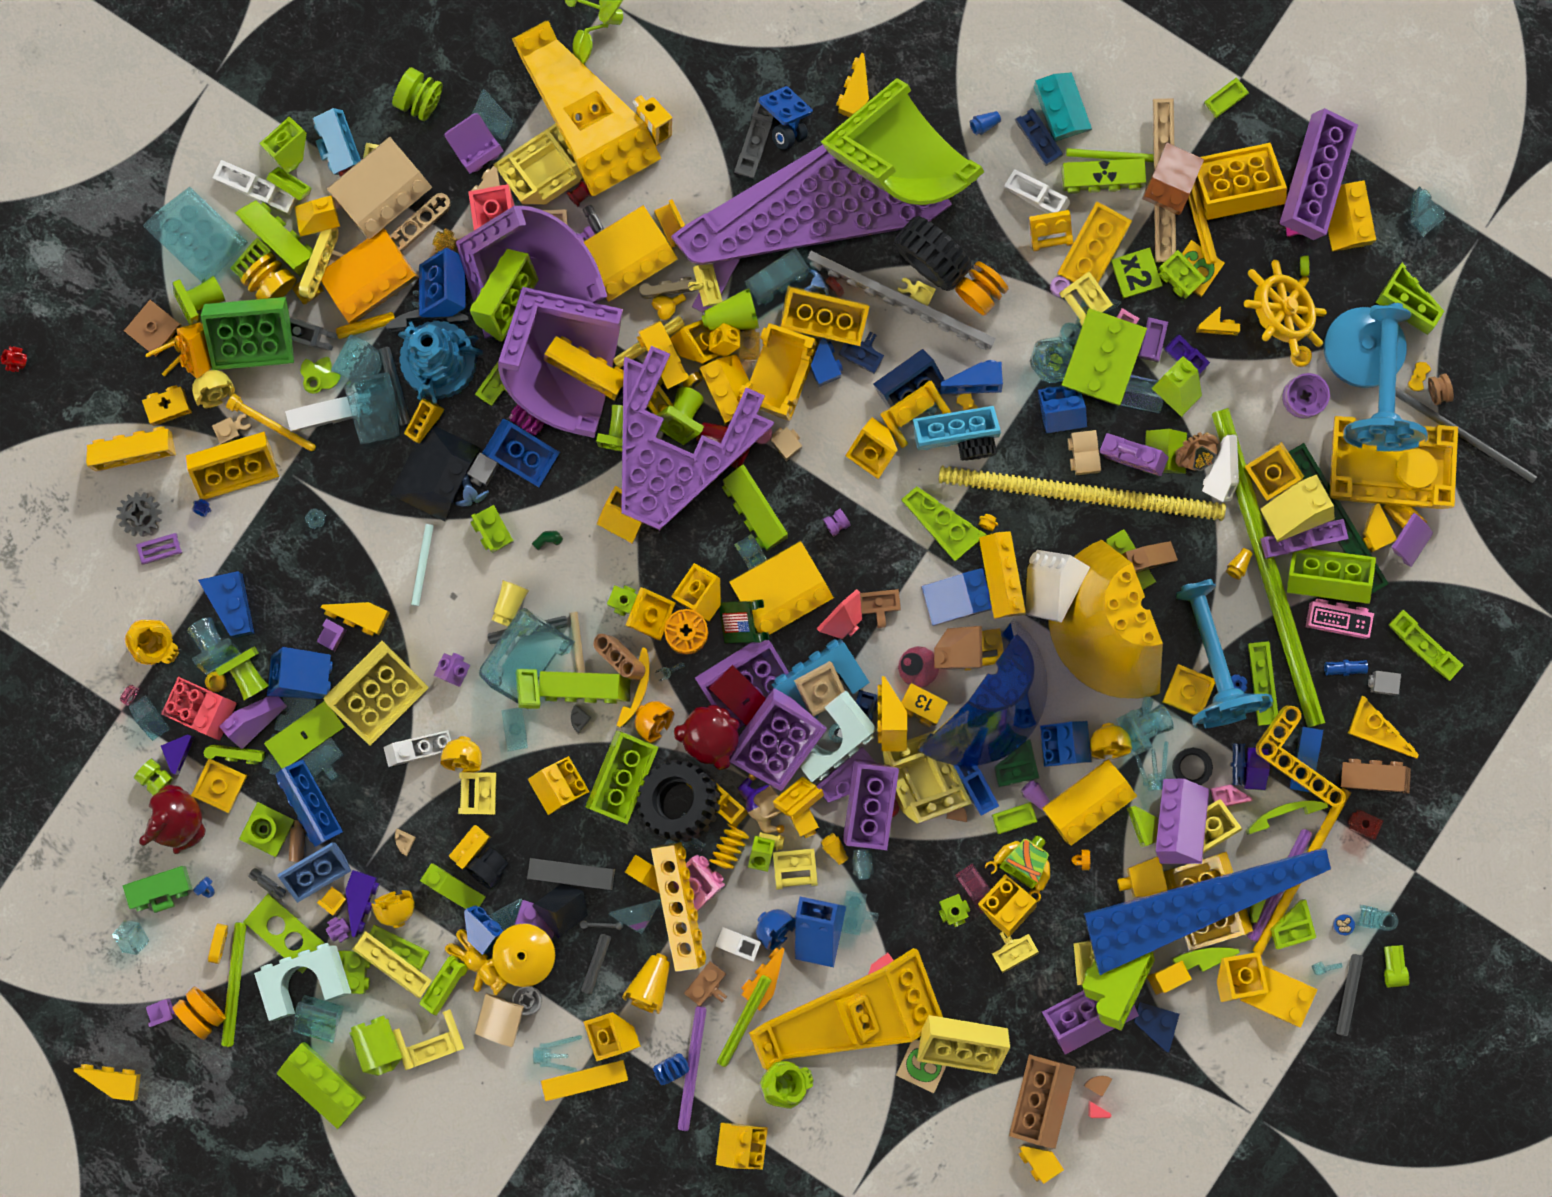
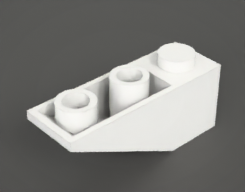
[1202,435,1239,502]
[384,730,451,767]

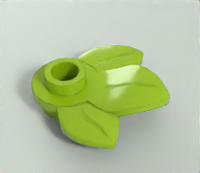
[300,357,341,394]

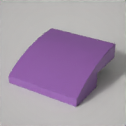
[1392,513,1433,567]

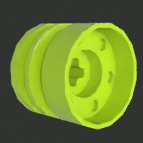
[392,67,443,121]

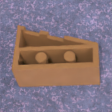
[1341,759,1411,794]

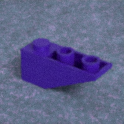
[345,870,380,937]

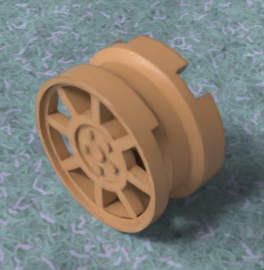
[1428,374,1454,405]

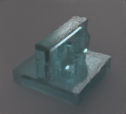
[293,995,344,1043]

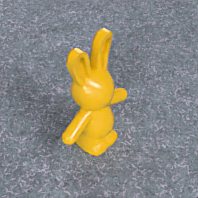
[445,929,508,996]

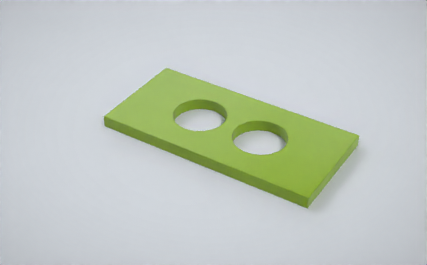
[243,893,325,974]

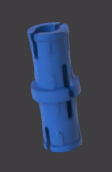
[1324,660,1368,676]

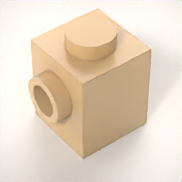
[771,427,802,461]

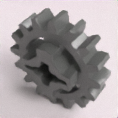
[116,492,162,537]

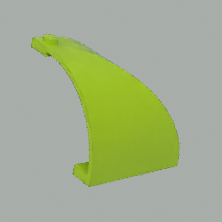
[821,78,984,205]

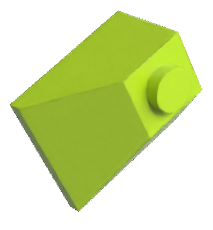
[259,117,307,174]
[1127,806,1159,847]

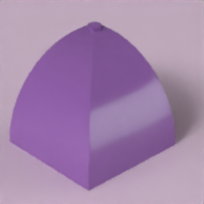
[456,206,607,338]
[498,287,623,438]

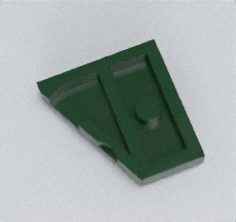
[994,739,1039,787]

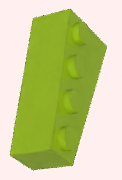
[539,671,631,704]

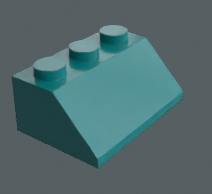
[1033,72,1092,142]

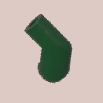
[531,531,563,551]

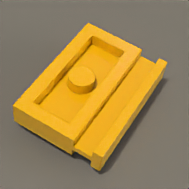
[773,776,824,820]

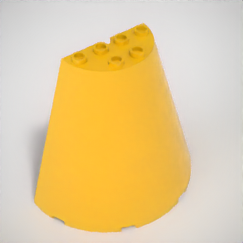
[1048,540,1163,699]

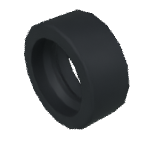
[1172,747,1213,785]

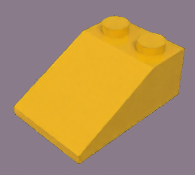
[1240,965,1318,1028]

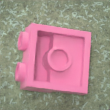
[674,855,725,912]

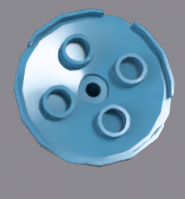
[1343,303,1428,451]
[1176,579,1274,728]

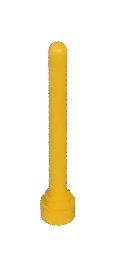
[226,393,316,451]

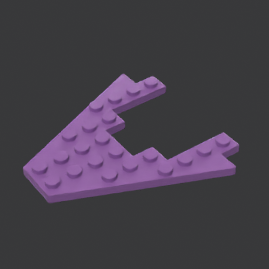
[621,346,774,530]

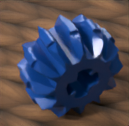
[653,1053,690,1085]

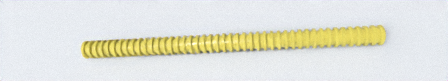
[938,465,1226,521]

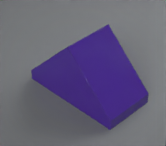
[161,735,195,775]
[1244,748,1270,790]

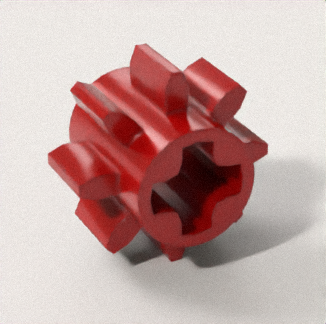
[1,346,27,372]

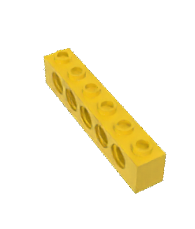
[651,842,706,971]

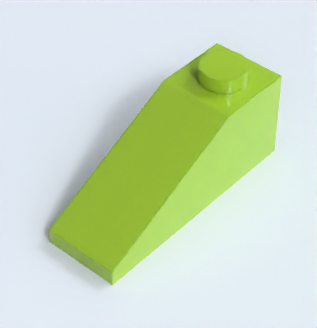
[420,863,486,909]

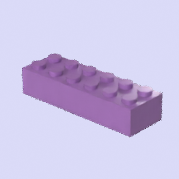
[1280,108,1358,240]

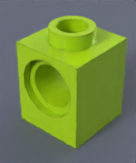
[748,836,775,872]

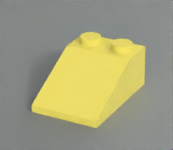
[1260,475,1335,542]

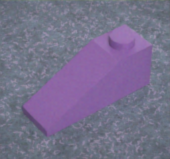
[219,696,287,749]

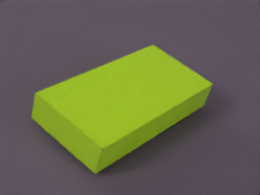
[1204,77,1249,118]
[266,167,312,201]
[515,669,540,709]
[992,802,1038,834]

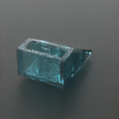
[344,372,400,444]

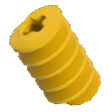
[709,824,749,870]

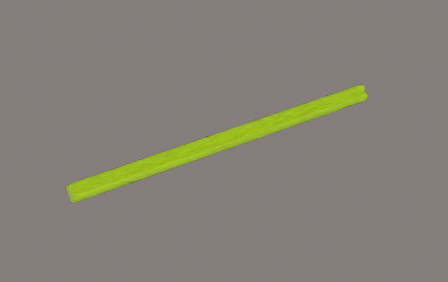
[1212,408,1325,728]

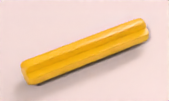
[336,312,395,339]

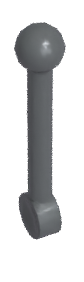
[580,921,623,930]

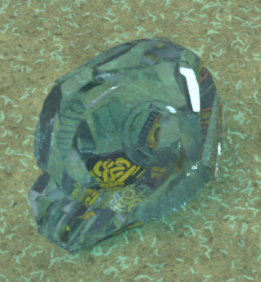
[1029,337,1073,383]

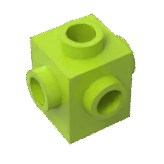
[607,585,638,617]
[939,894,970,927]

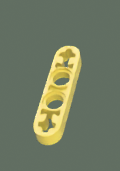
[299,227,339,299]

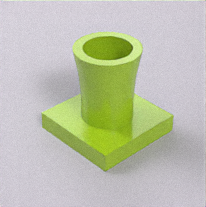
[172,276,226,325]
[657,387,704,445]
[596,405,623,452]
[215,646,269,700]
[239,802,294,858]

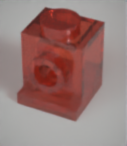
[1348,810,1384,840]

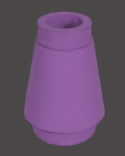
[1021,780,1051,811]

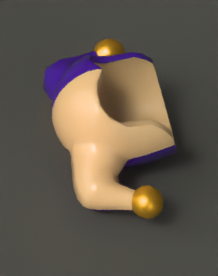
[738,773,785,833]

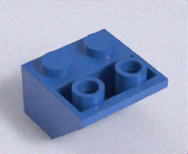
[1038,386,1087,433]
[1040,721,1092,767]

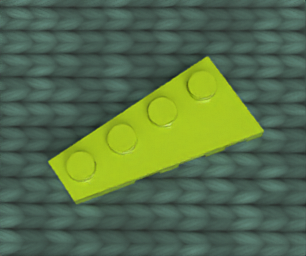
[901,486,986,561]

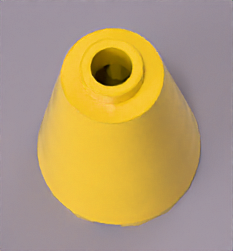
[622,953,670,1014]

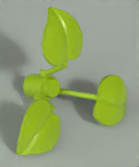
[565,0,623,65]

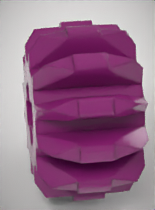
[509,404,544,435]

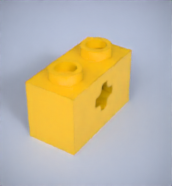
[142,385,192,426]

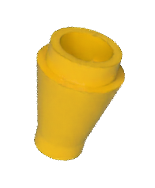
[1226,548,1253,580]
[820,833,849,865]

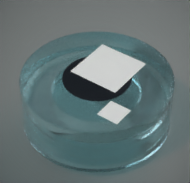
[828,723,842,743]

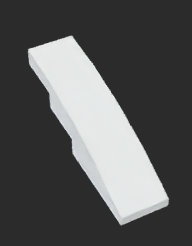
[213,160,297,215]
[285,393,373,432]

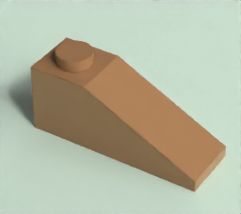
[1121,541,1178,573]

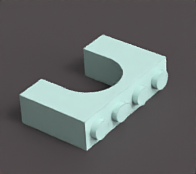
[800,691,877,782]
[254,943,351,1021]

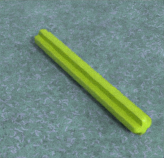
[717,975,771,1067]

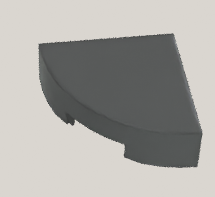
[571,705,591,734]

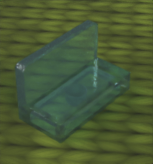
[1121,375,1164,413]

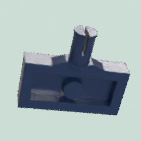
[838,332,884,374]

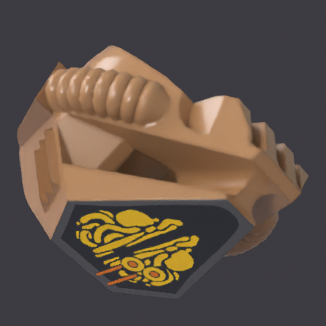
[1175,432,1219,471]

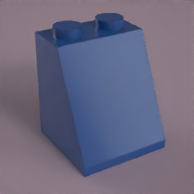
[267,647,333,699]

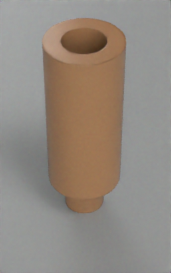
[289,820,306,862]

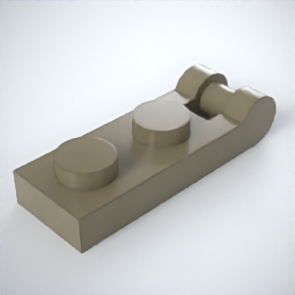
[639,277,697,299]

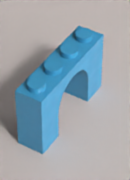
[772,639,870,719]

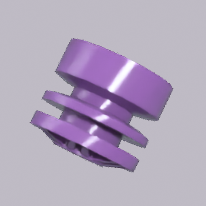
[1282,373,1330,418]

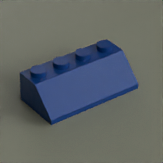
[275,760,343,847]

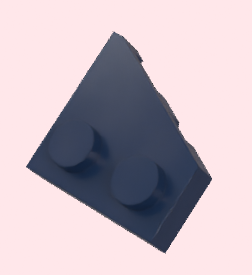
[1133,1002,1180,1052]

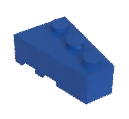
[198,571,254,638]

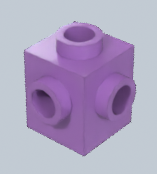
[434,652,470,687]

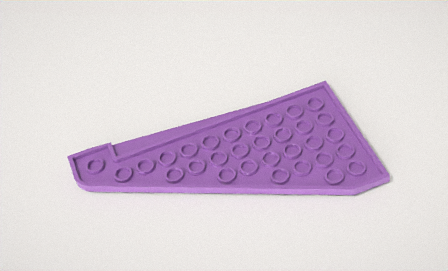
[671,145,952,265]

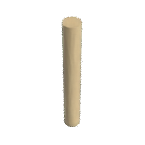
[569,612,585,673]

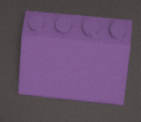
[695,640,789,729]
[730,688,826,791]

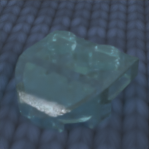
[331,335,382,384]

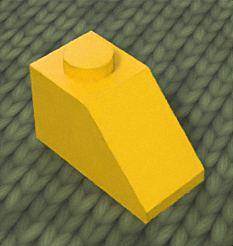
[1362,503,1397,552]

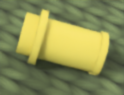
[759,832,785,851]

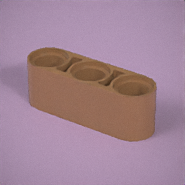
[593,634,645,680]

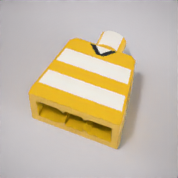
[633,95,673,146]

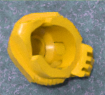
[124,619,179,665]

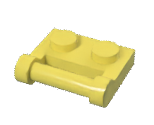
[1059,272,1113,326]
[458,772,496,815]
[773,849,818,890]

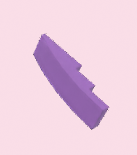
[1260,519,1349,559]

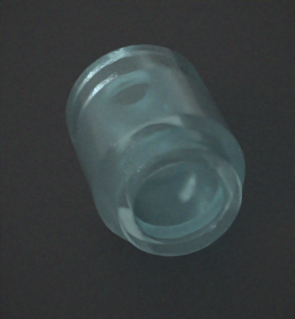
[852,849,874,880]

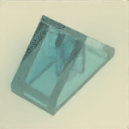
[129,695,170,741]

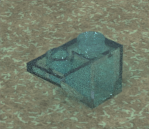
[1410,187,1446,237]

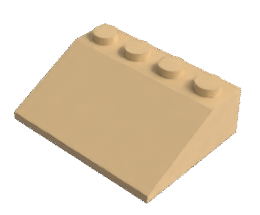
[327,137,432,240]

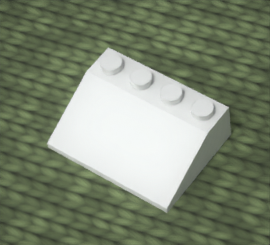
[1025,550,1090,622]

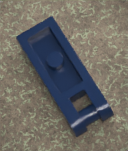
[1015,108,1063,166]

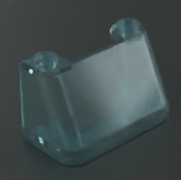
[479,608,575,703]

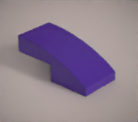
[1164,335,1210,375]

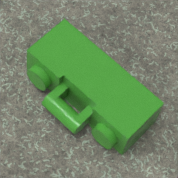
[122,866,193,913]

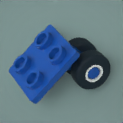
[758,86,813,149]

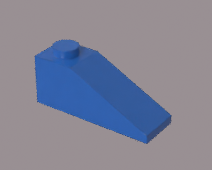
[940,360,1003,395]

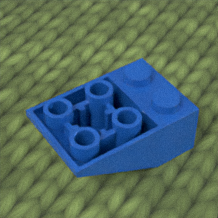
[795,896,847,968]

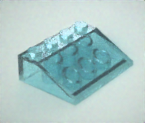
[143,187,248,283]

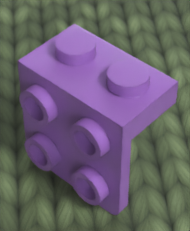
[444,113,503,173]

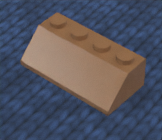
[1009,1054,1076,1149]

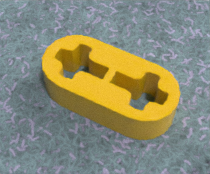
[208,923,228,964]

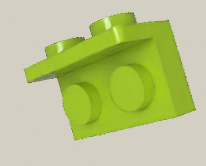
[1158,250,1206,299]
[470,505,514,553]

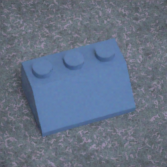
[277,843,351,903]

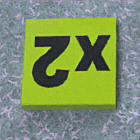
[1111,248,1163,299]

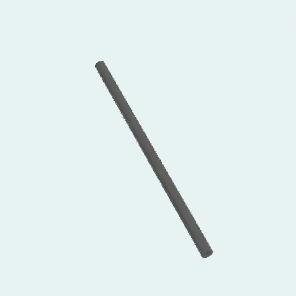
[1396,387,1537,483]

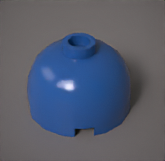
[756,909,795,951]

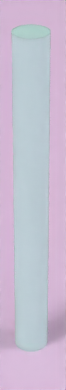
[411,524,434,606]

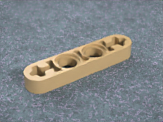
[390,193,451,252]

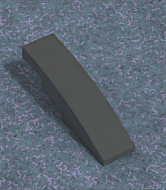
[527,858,615,890]

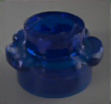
[192,499,212,517]

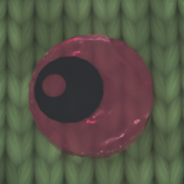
[898,646,939,688]

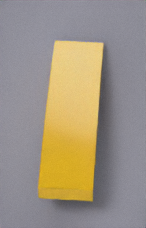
[541,1060,628,1101]

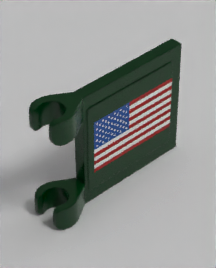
[719,599,769,643]

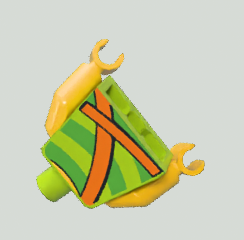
[985,836,1050,902]

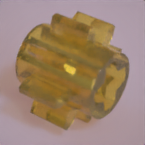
[432,229,457,252]

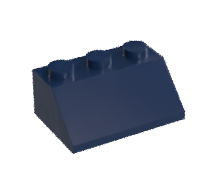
[873,349,945,409]

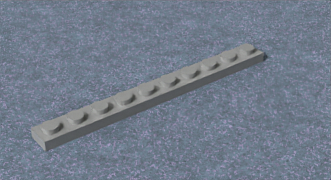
[807,251,996,350]

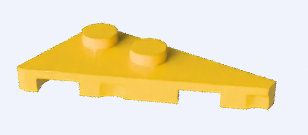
[1348,696,1419,759]

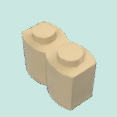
[1067,430,1101,475]

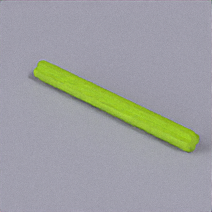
[221,922,246,1047]

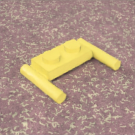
[392,1009,464,1070]

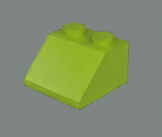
[1152,356,1202,417]

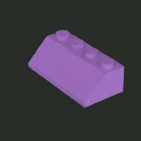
[843,759,899,850]
[1156,779,1209,864]
[1042,990,1139,1054]

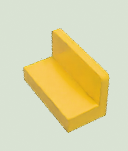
[654,199,685,248]

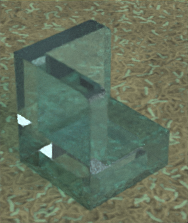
[112,920,149,955]

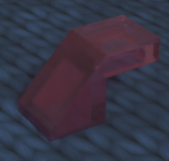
[955,864,991,914]

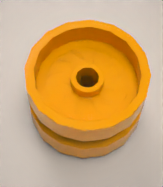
[172,986,226,1040]

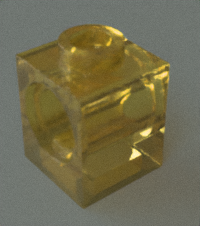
[739,329,760,360]

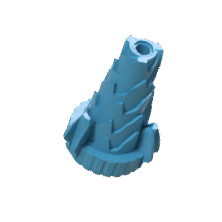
[398,321,483,404]

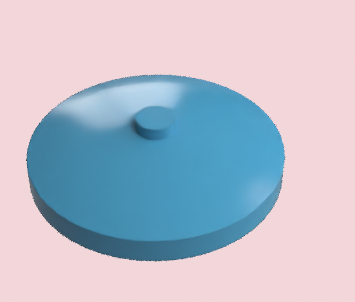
[1324,307,1407,388]

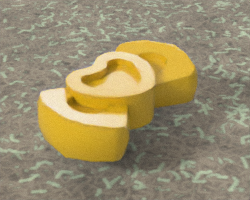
[1408,362,1431,392]
[956,394,978,411]

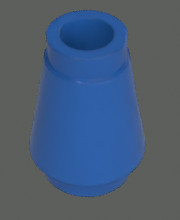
[969,111,1001,135]

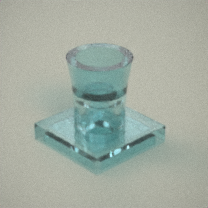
[187,617,242,675]
[1116,704,1174,756]

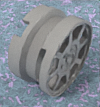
[512,986,542,1015]

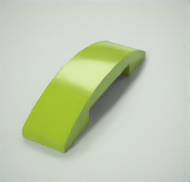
[1389,610,1464,681]
[1246,801,1328,835]

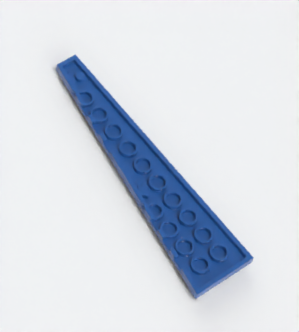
[1084,848,1331,975]

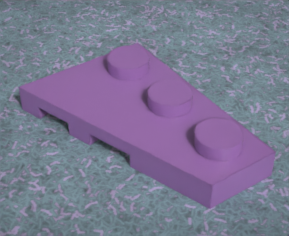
[816,747,875,803]

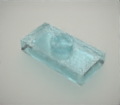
[501,708,528,751]

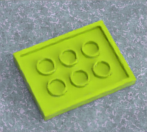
[1061,308,1147,406]

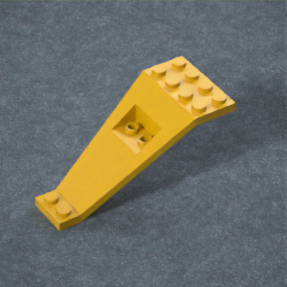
[512,21,661,196]

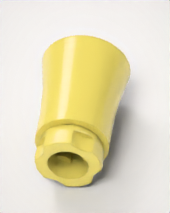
[492,580,529,627]

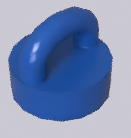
[193,876,215,898]

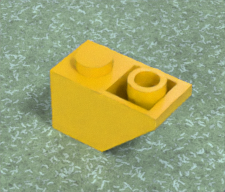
[1018,1145,1064,1184]

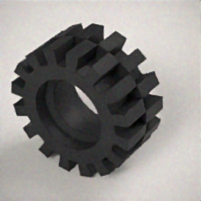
[958,437,997,461]

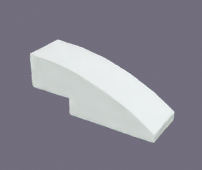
[1004,169,1070,214]

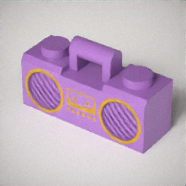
[1100,433,1169,476]

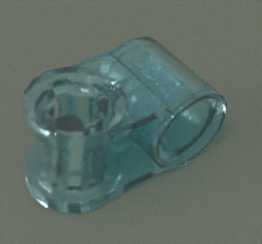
[1356,905,1398,931]

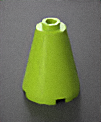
[702,289,759,330]

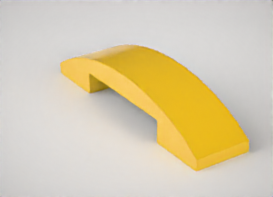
[616,647,650,728]

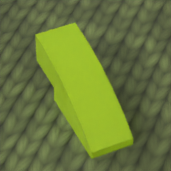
[1171,947,1240,972]

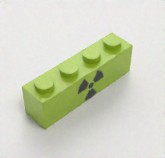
[1061,158,1146,194]

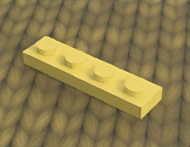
[352,932,432,998]

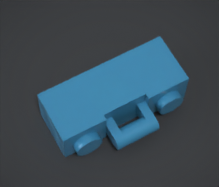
[313,108,361,176]

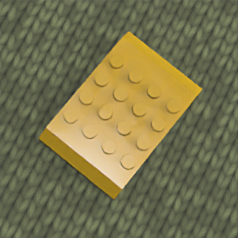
[1329,416,1458,509]

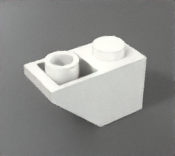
[715,927,761,962]

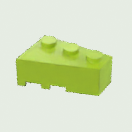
[1376,262,1444,335]

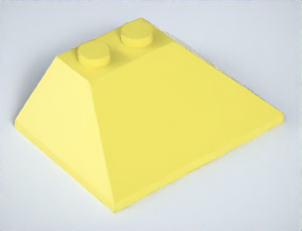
[493,123,582,205]
[883,730,972,824]

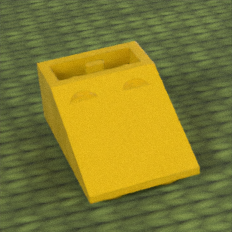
[877,676,907,751]

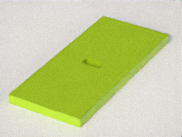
[264,701,344,769]

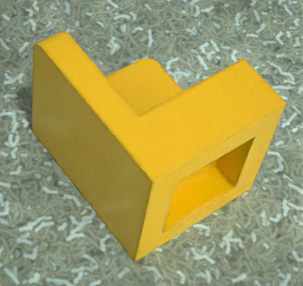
[317,886,347,916]

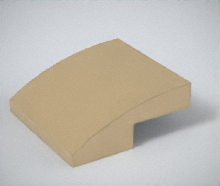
[475,993,524,1047]

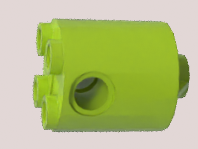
[349,1015,402,1076]

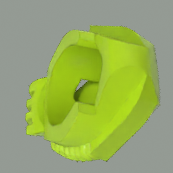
[760,1061,814,1109]

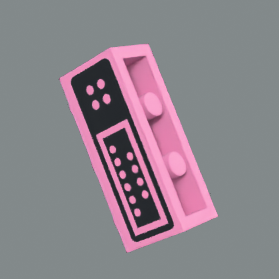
[1305,599,1374,639]

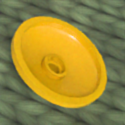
[492,924,555,987]

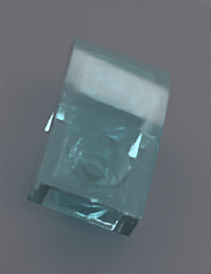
[488,898,522,931]

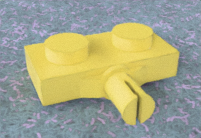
[688,264,723,307]
[992,932,1039,973]

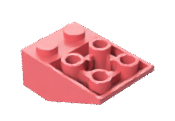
[161,677,237,741]

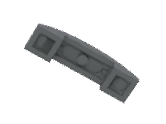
[734,97,774,179]
[386,309,470,332]

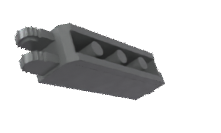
[290,317,337,351]

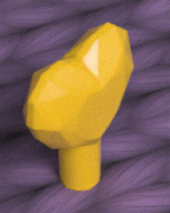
[651,293,686,320]

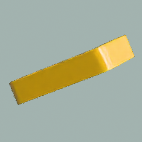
[1256,705,1346,807]

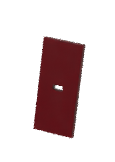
[709,665,766,726]

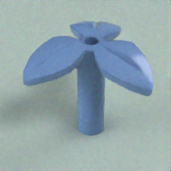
[804,269,830,295]
[455,474,489,506]

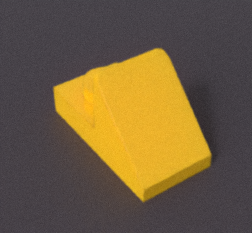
[1196,307,1240,335]
[1147,961,1192,995]

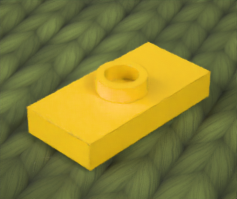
[1382,504,1427,529]

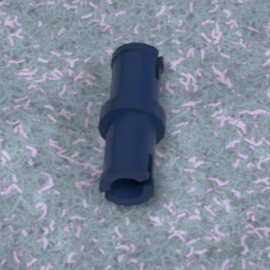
[1230,744,1247,785]

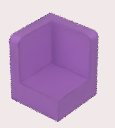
[317,619,347,651]
[146,998,177,1027]

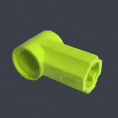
[1384,945,1409,988]

